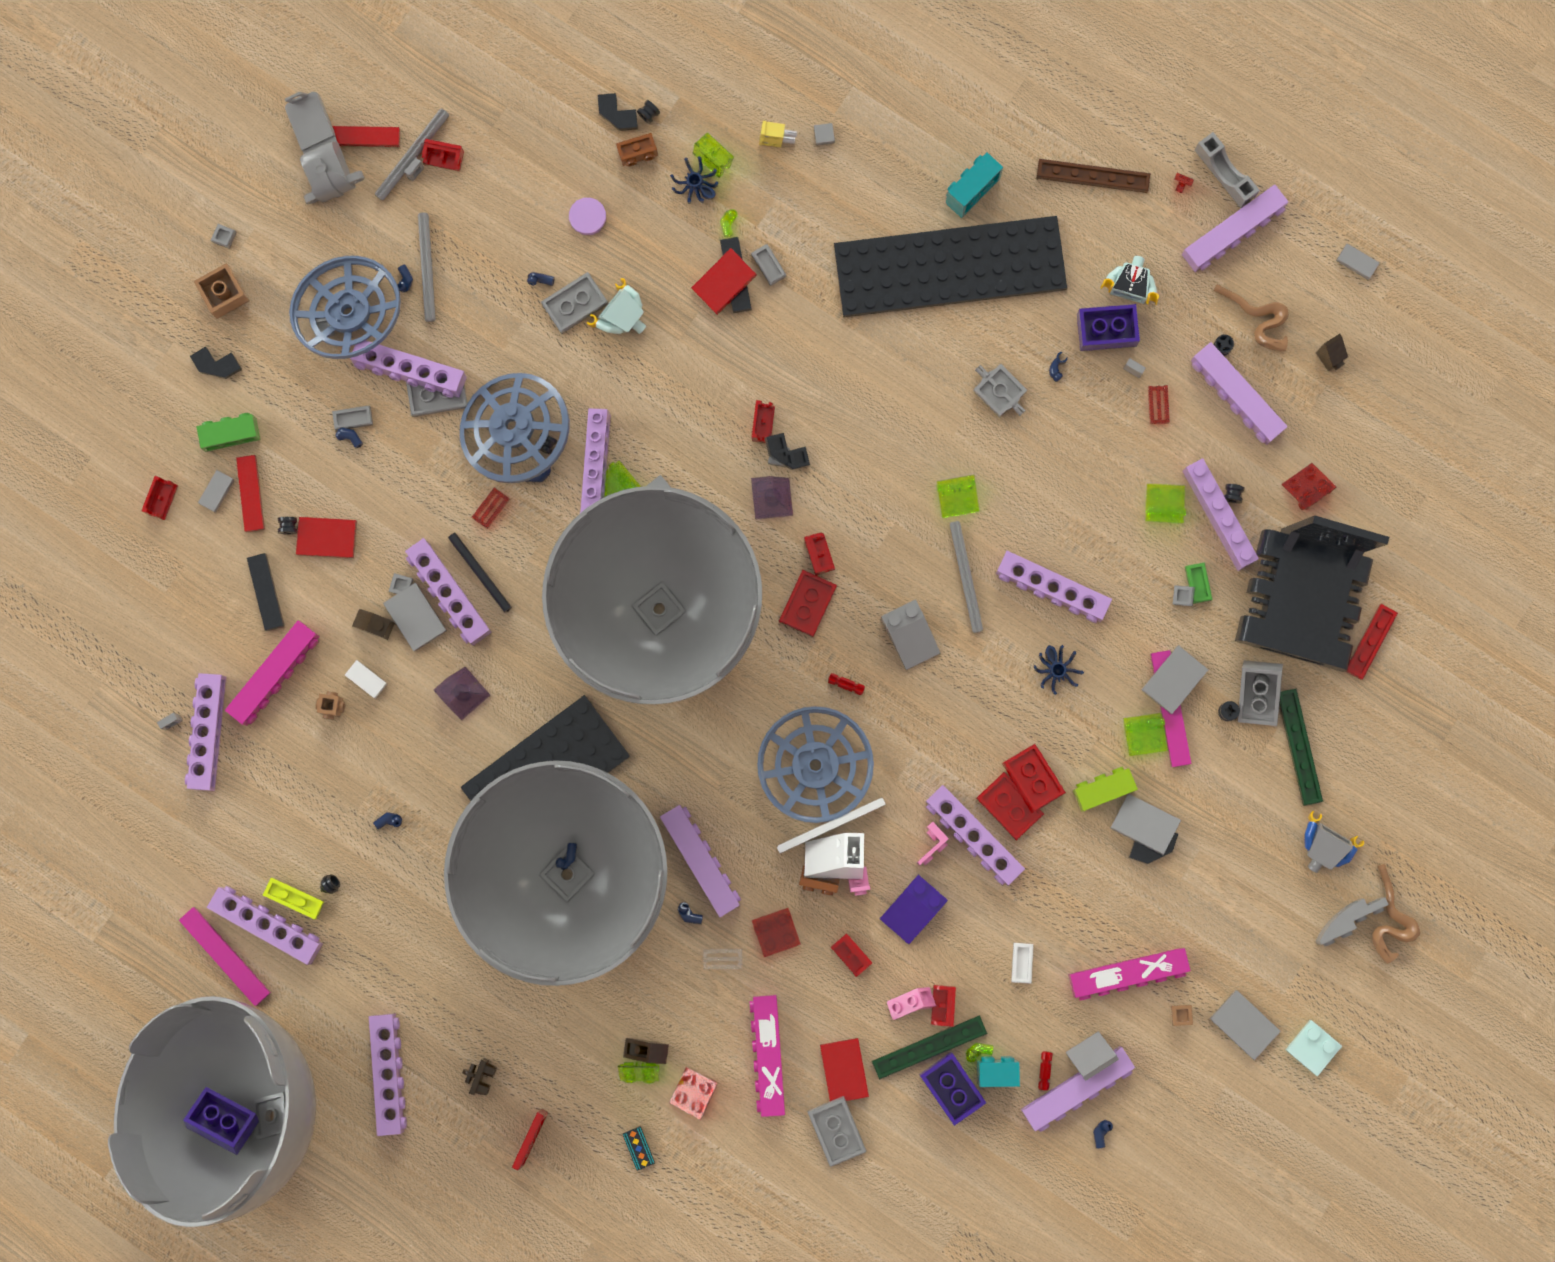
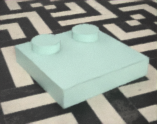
[1285,1020,1342,1076]

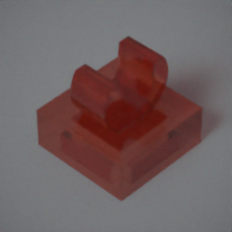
[1174,172,1194,193]

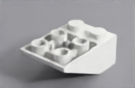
[804,833,864,879]

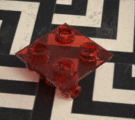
[1282,463,1337,510]
[752,908,801,957]
[669,1067,717,1120]

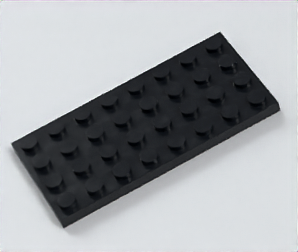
[460,695,631,801]

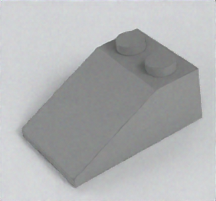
[881,599,940,670]
[1238,660,1283,726]

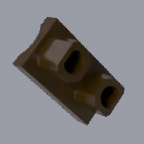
[462,1058,497,1095]

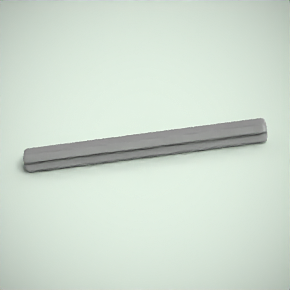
[375,108,449,200]
[418,213,436,322]
[950,521,983,633]

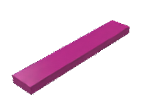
[1150,650,1192,767]
[179,907,271,1006]

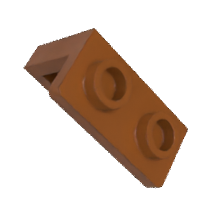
[616,133,658,167]
[799,865,840,896]

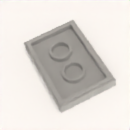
[541,272,609,334]
[406,376,467,417]
[383,583,447,652]
[1141,645,1208,714]
[1110,794,1181,855]
[1209,990,1281,1060]
[807,1096,867,1167]

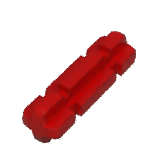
[828,673,865,695]
[1038,1051,1053,1091]

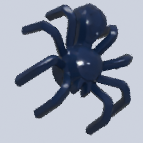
[670,156,719,204]
[1034,645,1084,695]

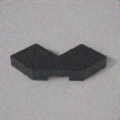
[598,93,638,131]
[190,346,242,379]
[764,433,810,470]
[1129,833,1178,864]

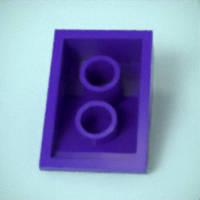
[880,874,948,944]

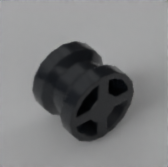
[637,100,660,124]
[1213,334,1234,356]
[535,432,558,455]
[1224,484,1245,504]
[278,516,297,535]
[1218,701,1240,722]

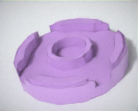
[569,198,606,235]

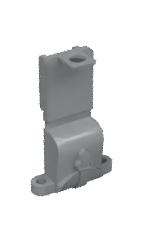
[285,92,365,204]

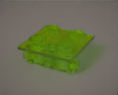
[604,460,641,497]
[936,475,979,518]
[1145,484,1186,523]
[1123,713,1168,756]
[618,1062,660,1084]

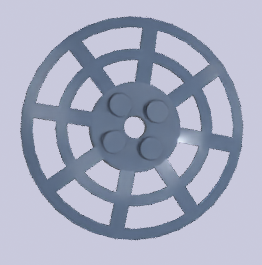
[289,256,401,359]
[459,373,570,483]
[757,706,874,823]

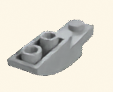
[1316,898,1389,947]

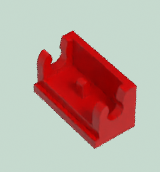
[422,139,464,171]
[751,400,775,443]
[141,476,178,521]
[804,532,835,576]
[831,933,872,977]
[931,985,956,1027]

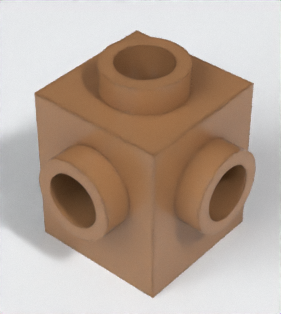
[316,691,345,720]

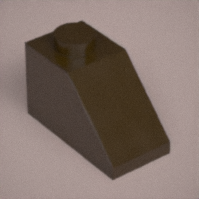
[1316,334,1348,371]
[352,609,395,640]
[623,1038,669,1064]

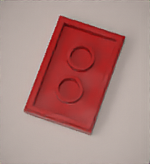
[691,248,757,315]
[296,517,357,558]
[779,569,837,637]
[1002,744,1066,813]
[976,772,1044,841]
[820,1038,869,1101]
[511,1109,548,1171]

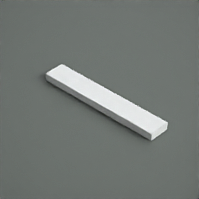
[777,798,886,854]

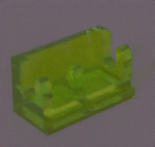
[693,132,734,178]

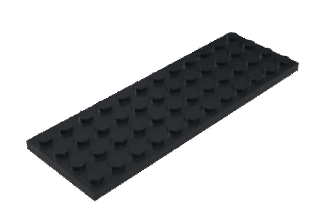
[834,216,1067,317]

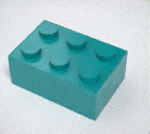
[946,152,1003,218]

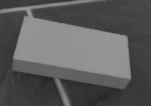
[751,244,786,286]
[1336,244,1379,280]
[332,405,373,431]
[198,470,234,513]

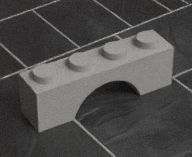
[1195,132,1260,208]

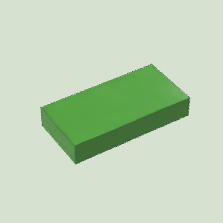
[1185,562,1213,604]

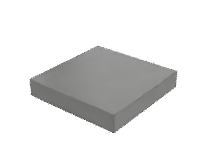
[1066,1031,1119,1081]

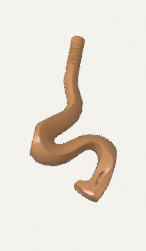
[1213,284,1289,351]
[1372,864,1420,964]

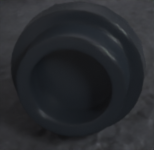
[320,874,340,894]

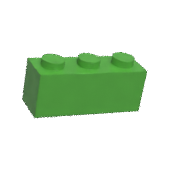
[196,413,261,452]

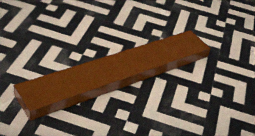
[1036,159,1151,193]

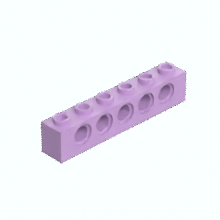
[350,340,467,398]
[580,408,611,513]
[405,538,492,646]
[996,551,1112,623]
[185,673,226,791]
[926,785,1025,886]
[207,886,323,965]
[369,1013,407,1136]

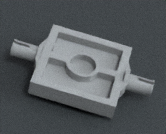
[973,364,1027,418]

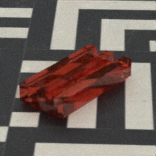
[1148,385,1170,424]
[472,487,510,529]

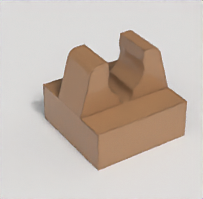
[1171,1005,1193,1026]

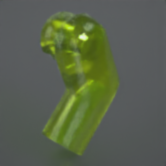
[720,209,738,237]
[966,1043,994,1063]

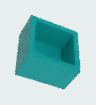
[977,1056,1020,1087]

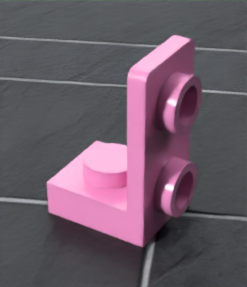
[917,822,948,865]
[848,867,870,896]
[887,987,936,1020]

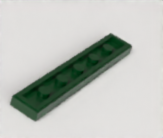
[1279,688,1323,806]
[872,1015,988,1080]

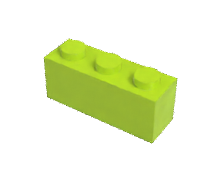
[1073,766,1138,812]

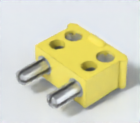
[759,121,797,147]

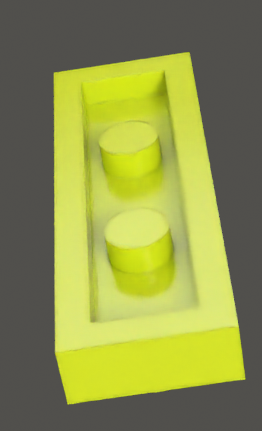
[263,878,324,920]

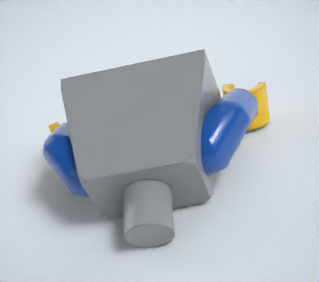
[1304,811,1364,873]

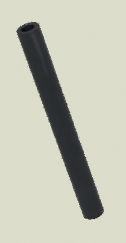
[448,532,512,613]

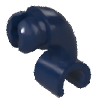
[1049,352,1068,382]

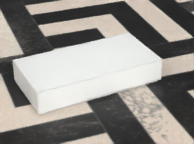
[345,660,387,699]
[1011,943,1033,984]

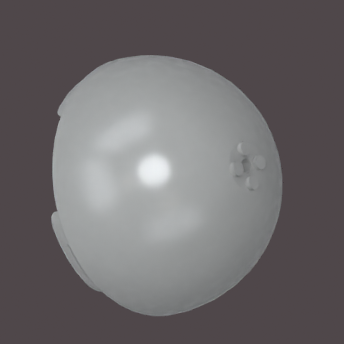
[542,486,762,705]
[444,761,667,986]
[108,996,316,1227]

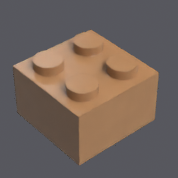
[194,263,250,319]

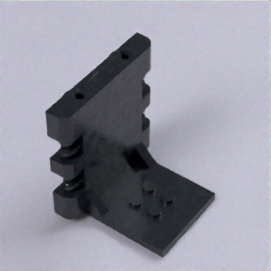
[1235,515,1390,672]

